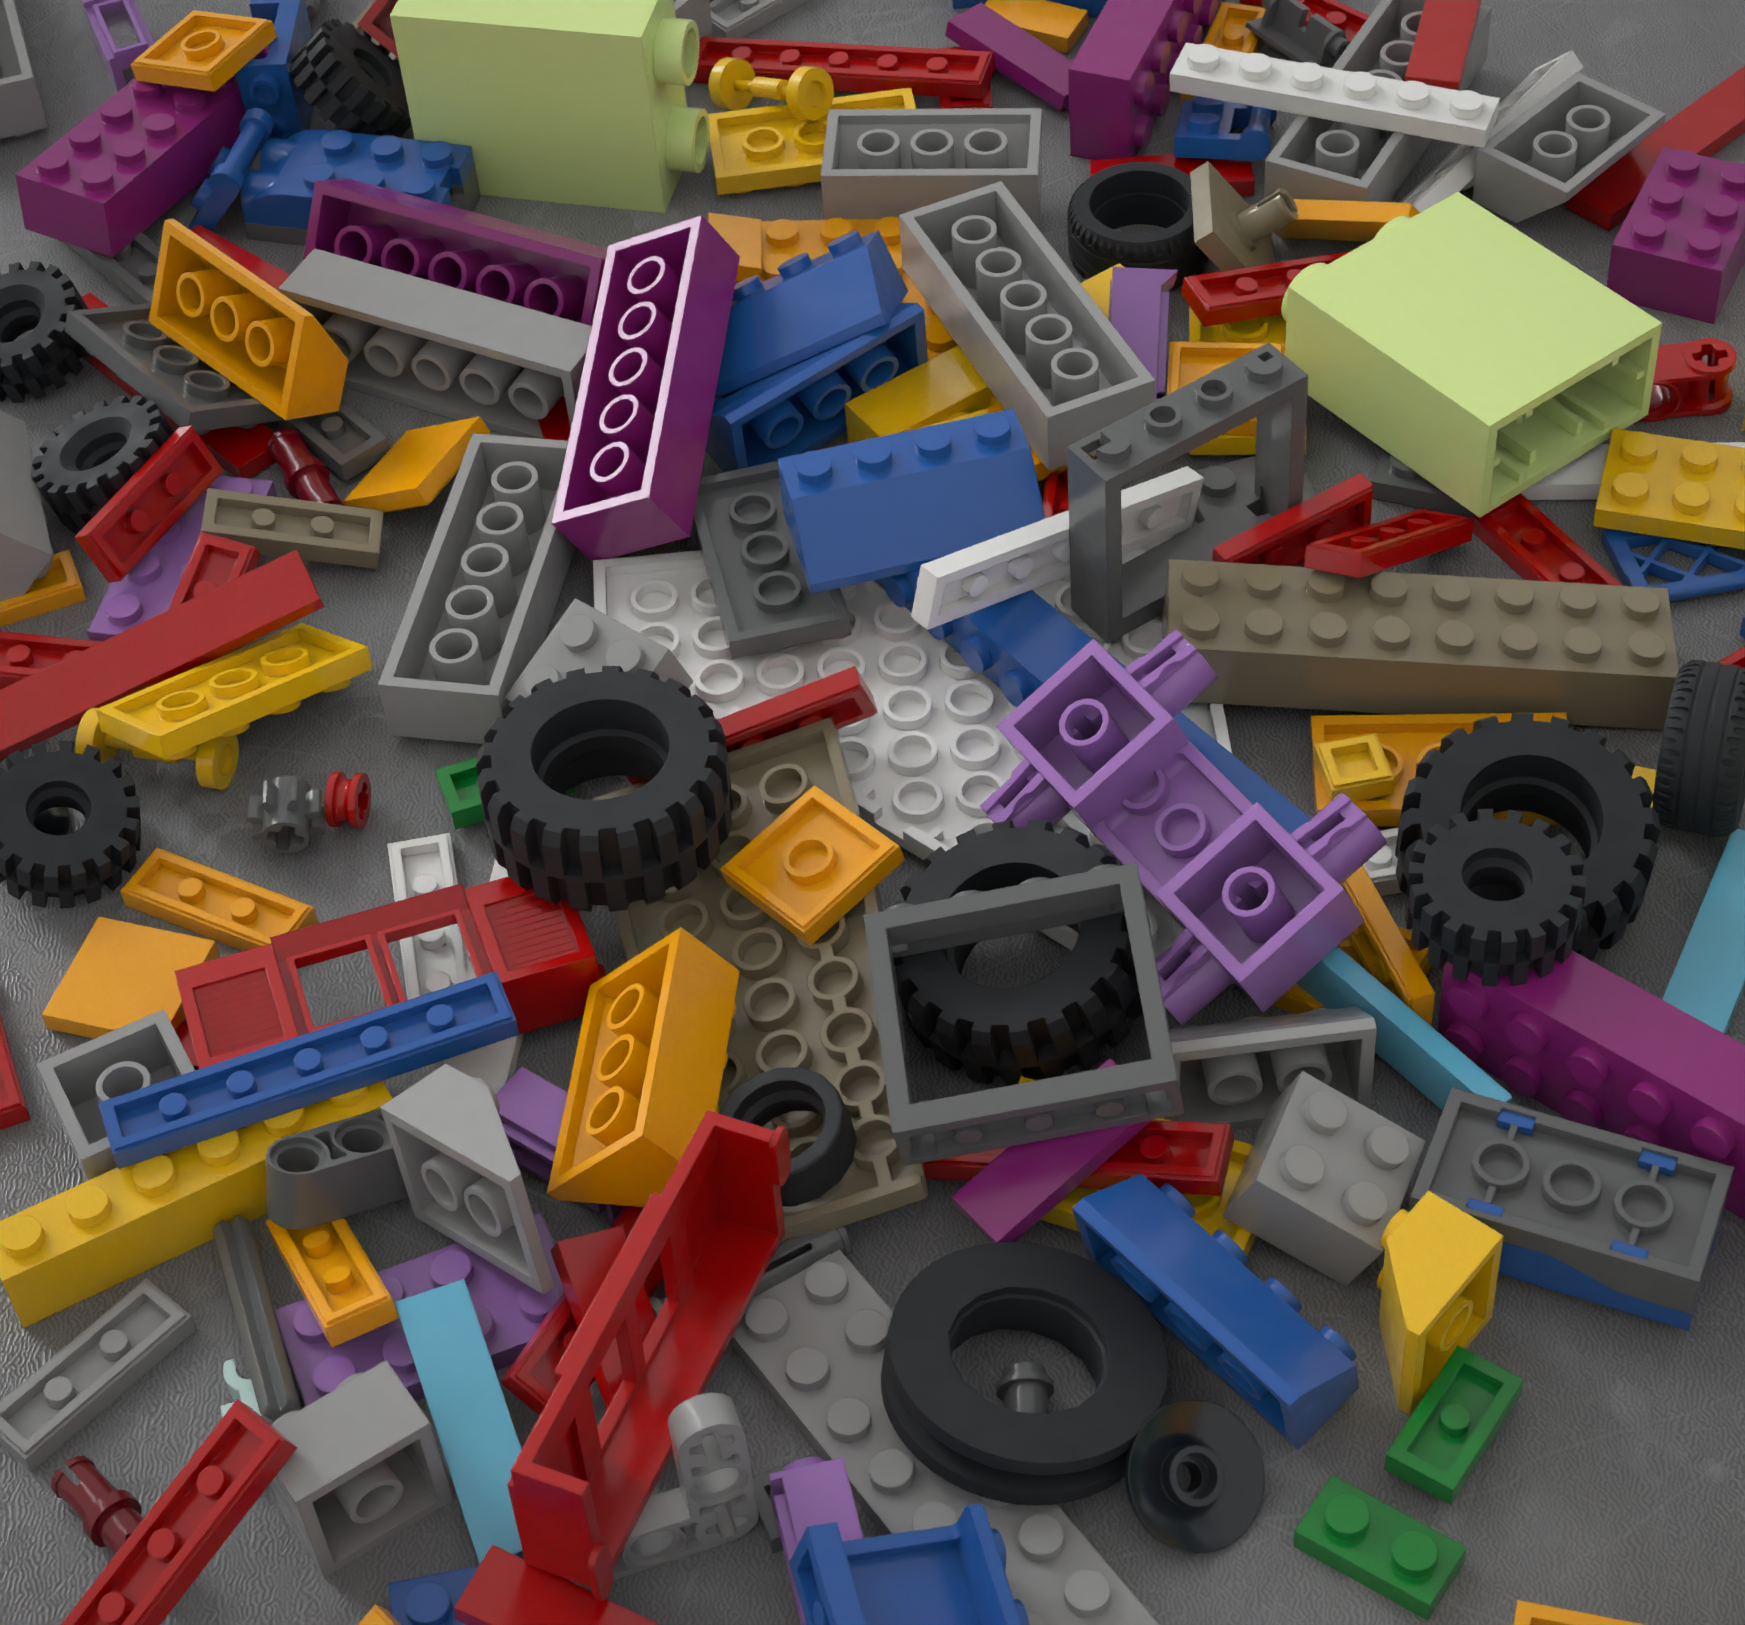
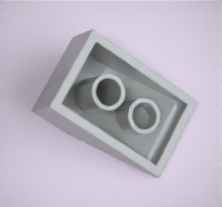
[380,1064,554,1295]

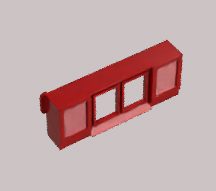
[174,877,607,1070]
[507,1110,791,1601]

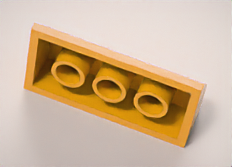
[148,219,349,421]
[547,927,740,1207]

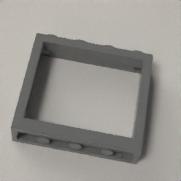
[1067,343,1308,644]
[863,862,1185,1166]

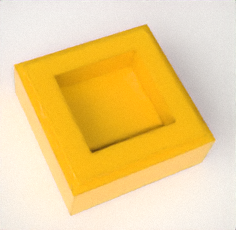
[1313,733,1395,802]

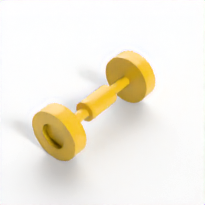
[709,57,834,121]
[76,708,239,790]

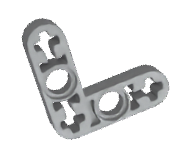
[562,1393,759,1589]

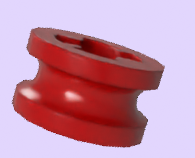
[324,771,371,829]

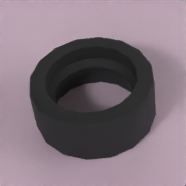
[719,1067,857,1207]

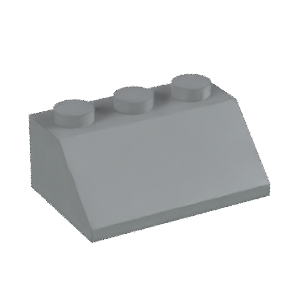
[1473,72,1666,223]
[1164,1006,1377,1130]

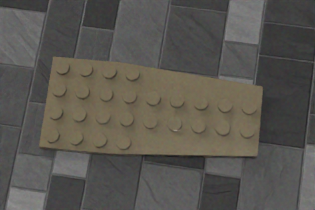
[593,717,928,1242]

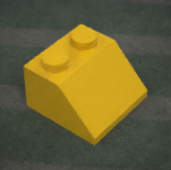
[1377,1191,1503,1416]

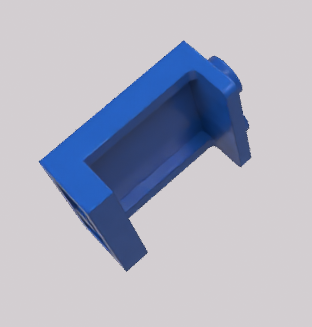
[236,0,315,150]
[789,1504,1029,1625]

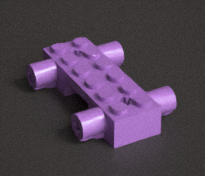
[980,629,1387,1027]

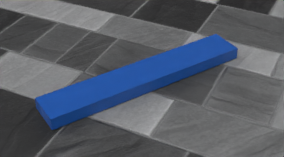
[98,971,519,1169]

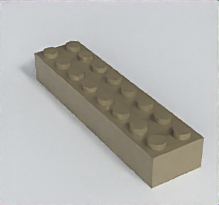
[1162,559,1679,730]

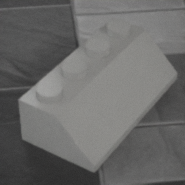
[820,108,1042,227]
[0,411,54,601]

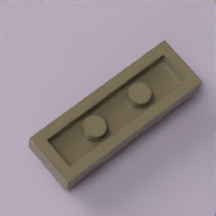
[201,488,384,569]

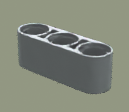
[266,1109,409,1230]

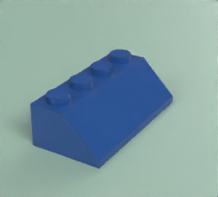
[715,230,908,399]
[705,303,928,472]
[777,408,1045,594]
[1072,1173,1359,1450]

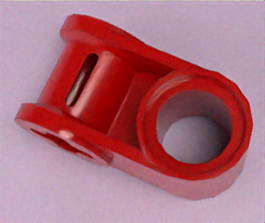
[1640,338,1737,422]

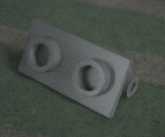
[1245,0,1350,68]

